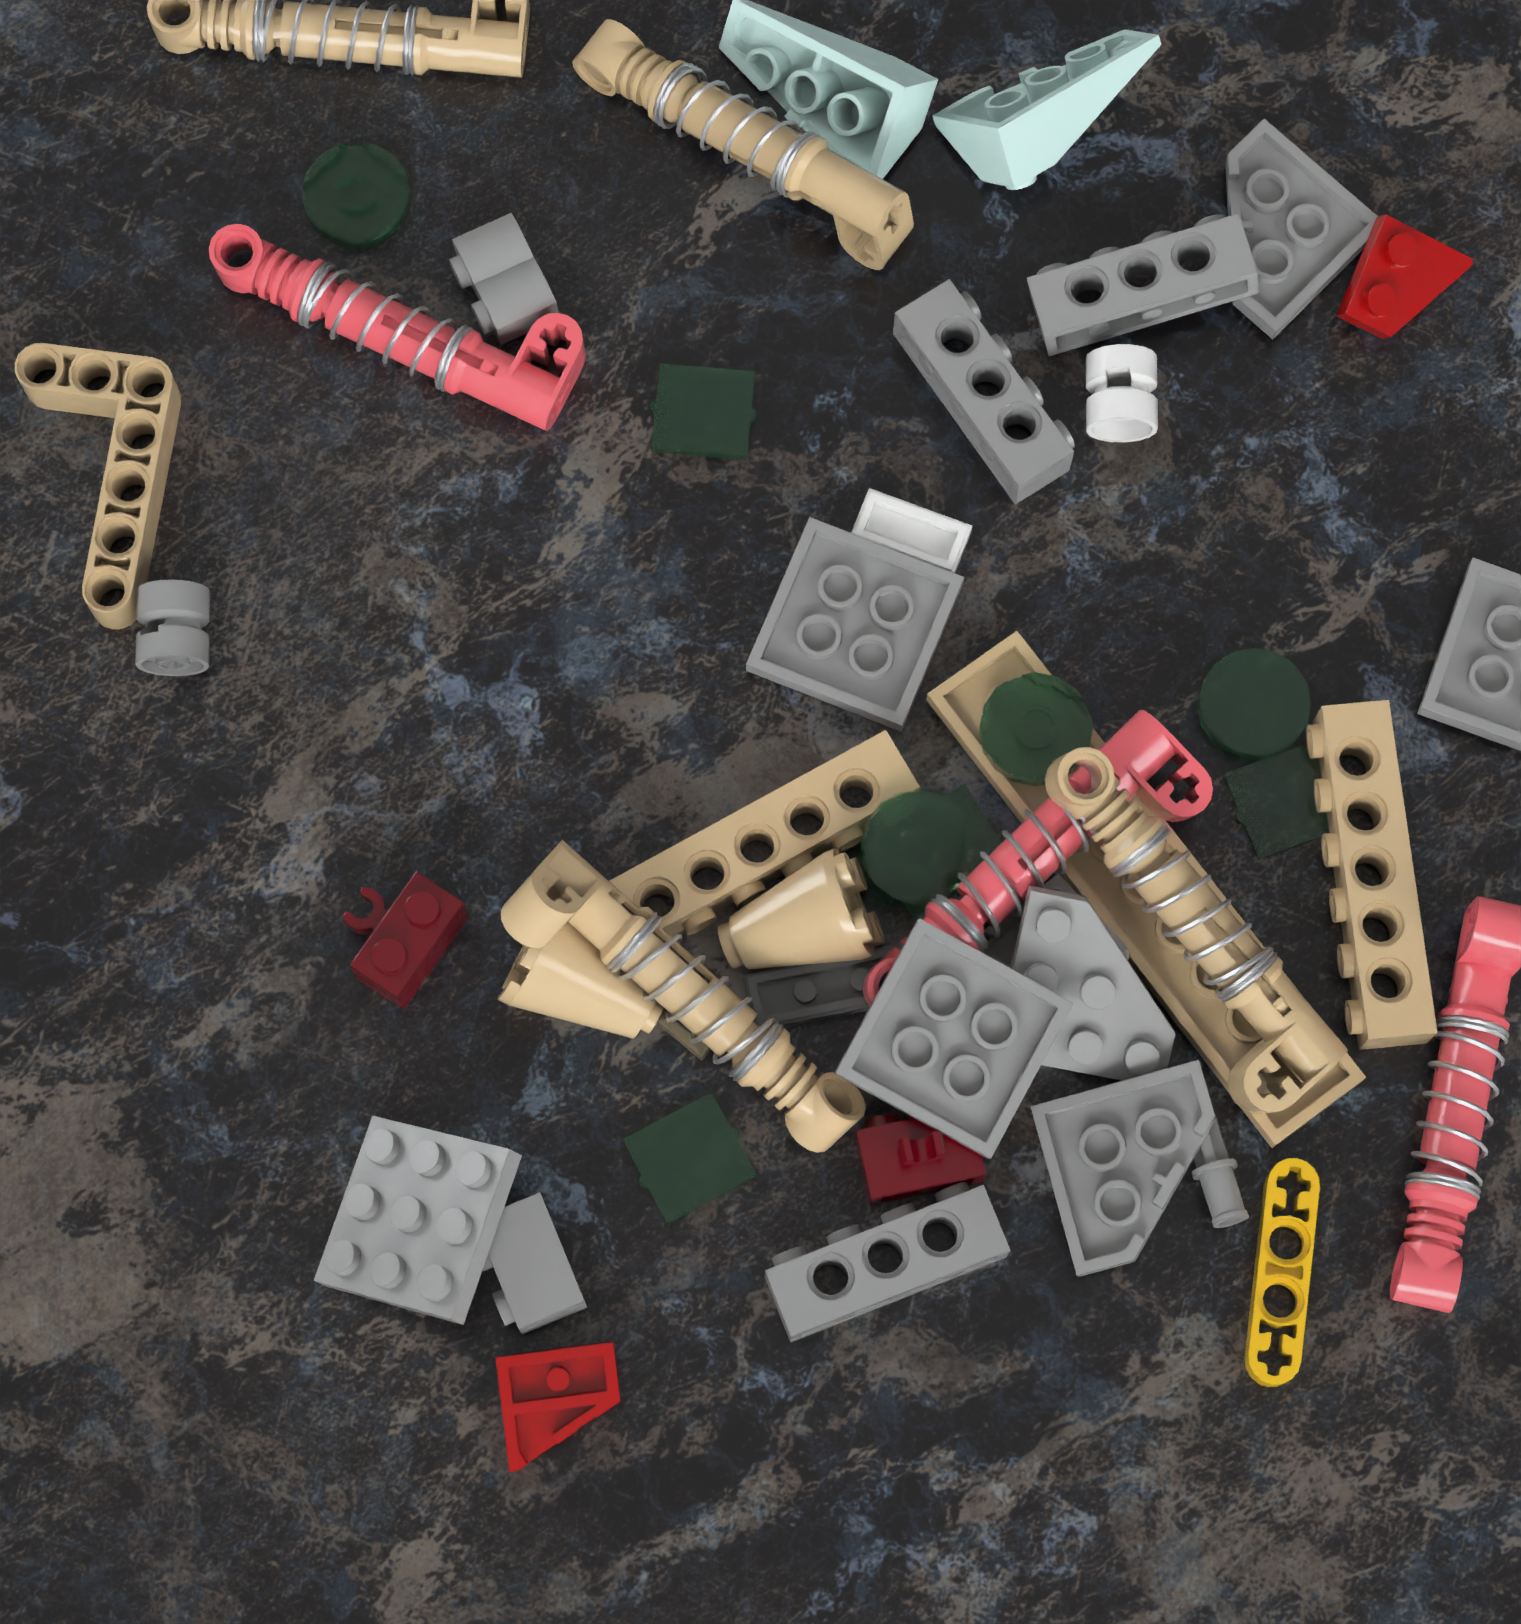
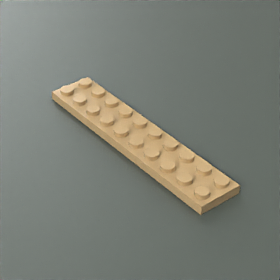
[926,631,1366,1148]

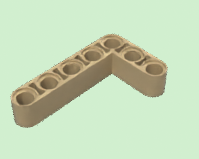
[15,343,181,629]

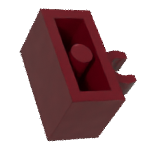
[342,871,469,1010]
[855,1113,986,1207]

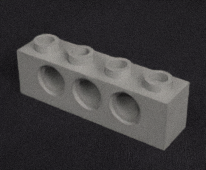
[1027,213,1259,357]
[893,279,1075,505]
[765,1182,1010,1343]

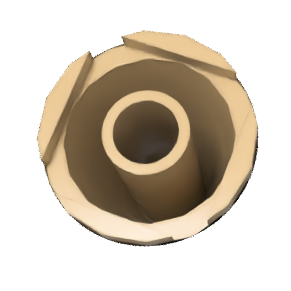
[497,922,664,1039]

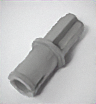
[1192,1115,1249,1228]

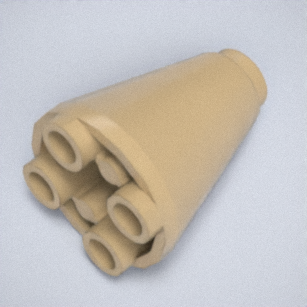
[718,848,885,969]

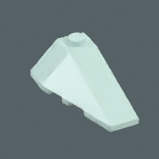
[719,0,938,179]
[932,29,1161,190]

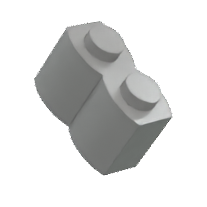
[449,213,559,345]

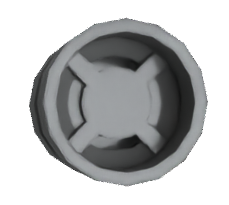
[135,579,210,676]

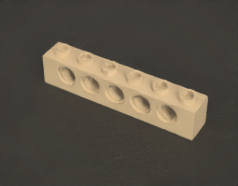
[1306,700,1438,1050]
[609,730,920,937]

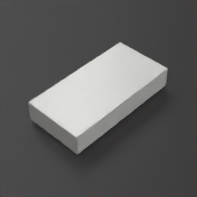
[851,488,972,573]

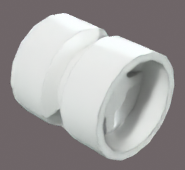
[1086,344,1158,442]

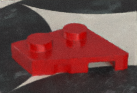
[1336,215,1474,339]
[496,1341,621,1472]

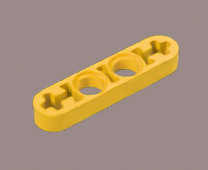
[1245,1158,1320,1387]

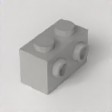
[483,1192,587,1335]

